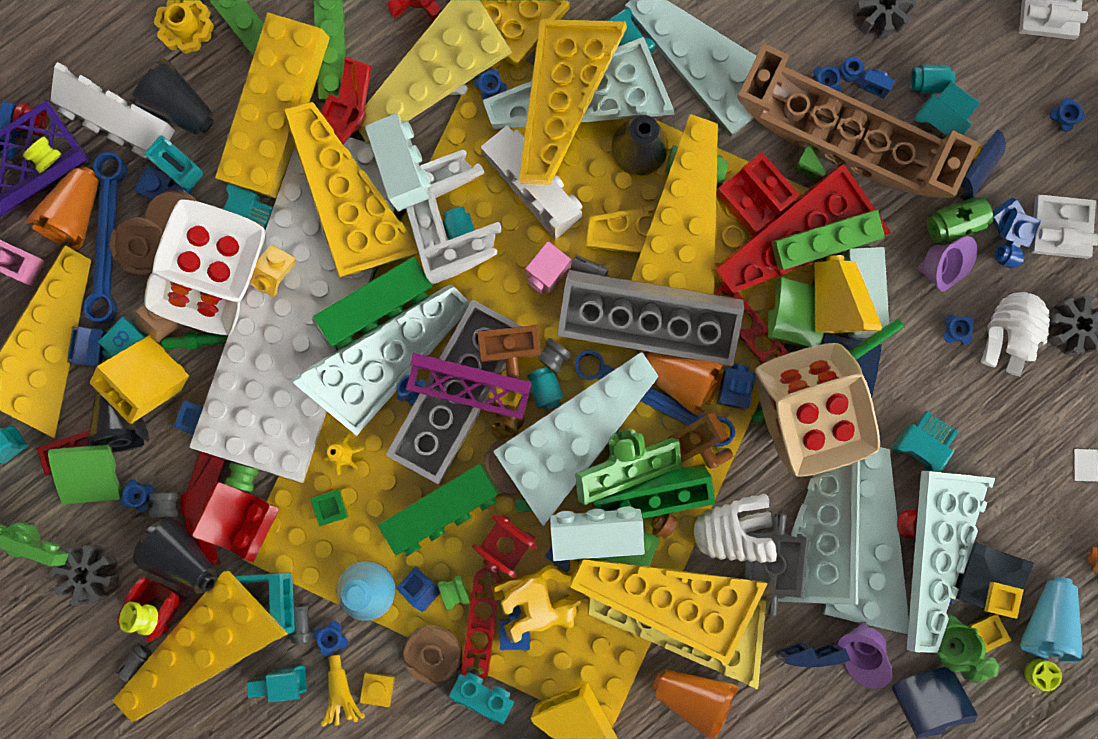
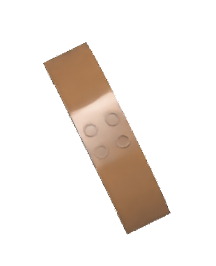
[737,43,980,198]

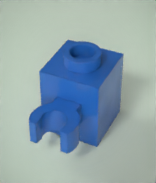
[717,364,756,410]

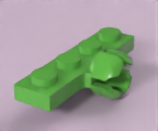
[575,430,682,505]
[0,522,69,566]

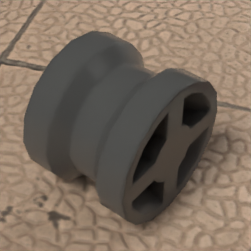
[535,338,572,374]
[149,493,179,517]

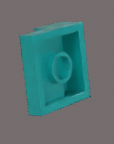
[448,672,514,725]

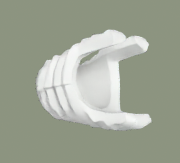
[981,292,1050,377]
[694,494,777,563]

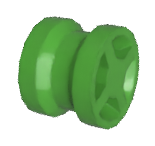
[224,462,259,492]
[438,574,470,610]

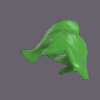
[935,613,999,683]

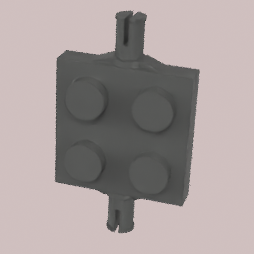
[744,514,809,616]

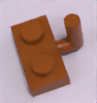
[478,325,541,379]
[667,411,733,469]

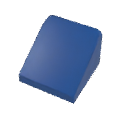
[396,566,440,612]

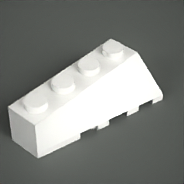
[50,62,175,159]
[481,125,582,240]

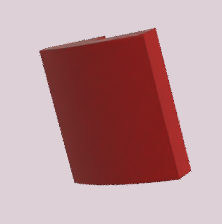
[716,152,801,236]

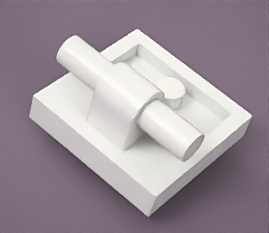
[1019,0,1088,40]
[1031,195,1098,259]

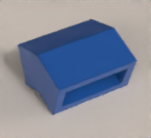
[67,327,107,367]

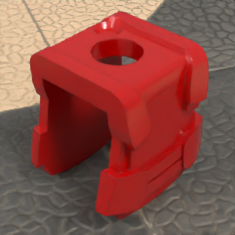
[472,515,537,577]
[117,577,186,642]

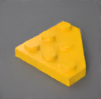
[480,0,570,69]

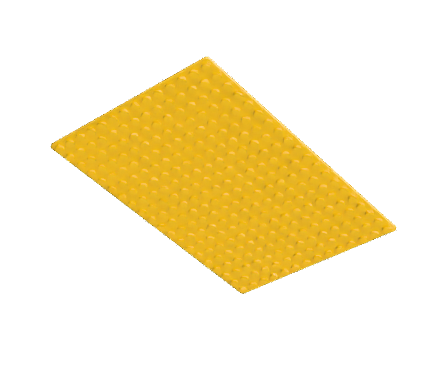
[242,59,823,728]

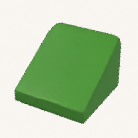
[794,145,826,182]

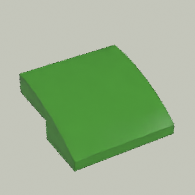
[768,277,824,348]
[48,445,122,505]

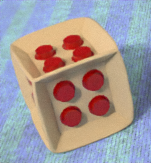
[755,343,880,477]

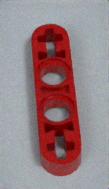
[714,286,789,365]
[462,567,501,680]

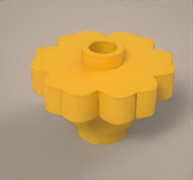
[154,0,214,54]

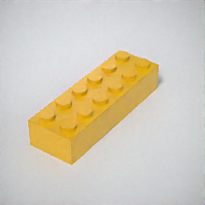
[215,12,330,199]

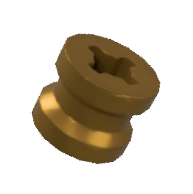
[488,405,525,442]

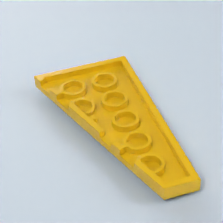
[284,102,419,279]
[586,195,753,265]
[568,559,768,664]
[112,571,288,722]

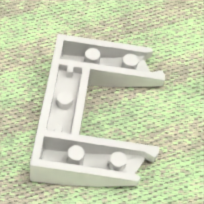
[406,149,502,284]

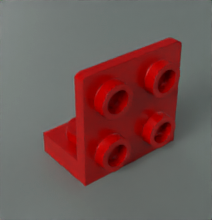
[190,481,279,563]

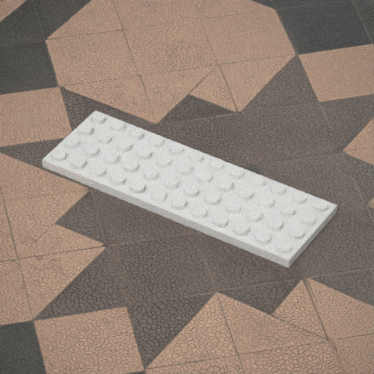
[189,137,395,483]

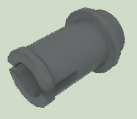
[570,255,609,276]
[288,606,312,643]
[115,643,152,682]

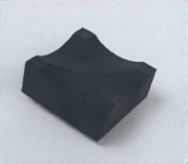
[956,542,1034,619]

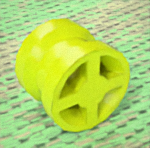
[22,136,61,173]
[119,602,158,635]
[1024,658,1062,691]

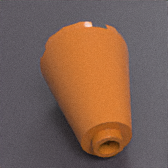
[26,166,99,249]
[644,351,725,417]
[652,669,739,739]

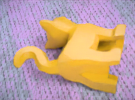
[491,559,581,643]

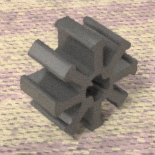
[853,0,916,39]
[1048,295,1098,356]
[51,545,120,606]

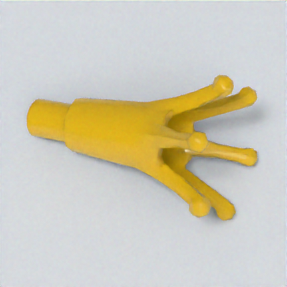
[321,433,364,476]
[321,655,365,727]

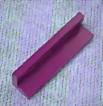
[406,352,531,420]

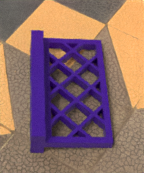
[0,101,91,217]

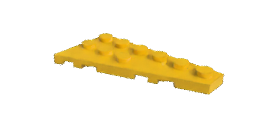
[519,19,627,185]
[631,114,718,295]
[0,245,91,439]

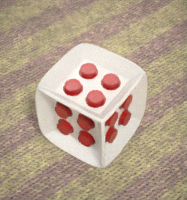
[144,199,265,335]

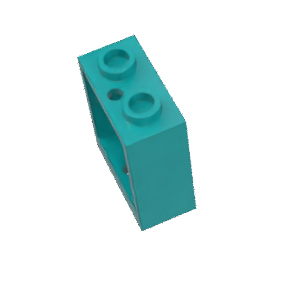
[216,572,295,633]

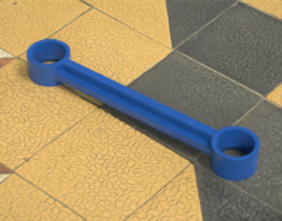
[84,152,127,324]
[575,350,735,447]

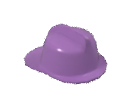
[918,236,977,292]
[838,622,893,689]

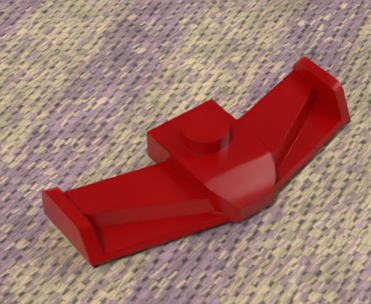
[321,57,371,145]
[180,451,226,565]

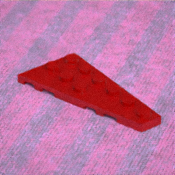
[712,164,891,294]

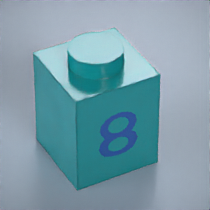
[98,317,146,359]

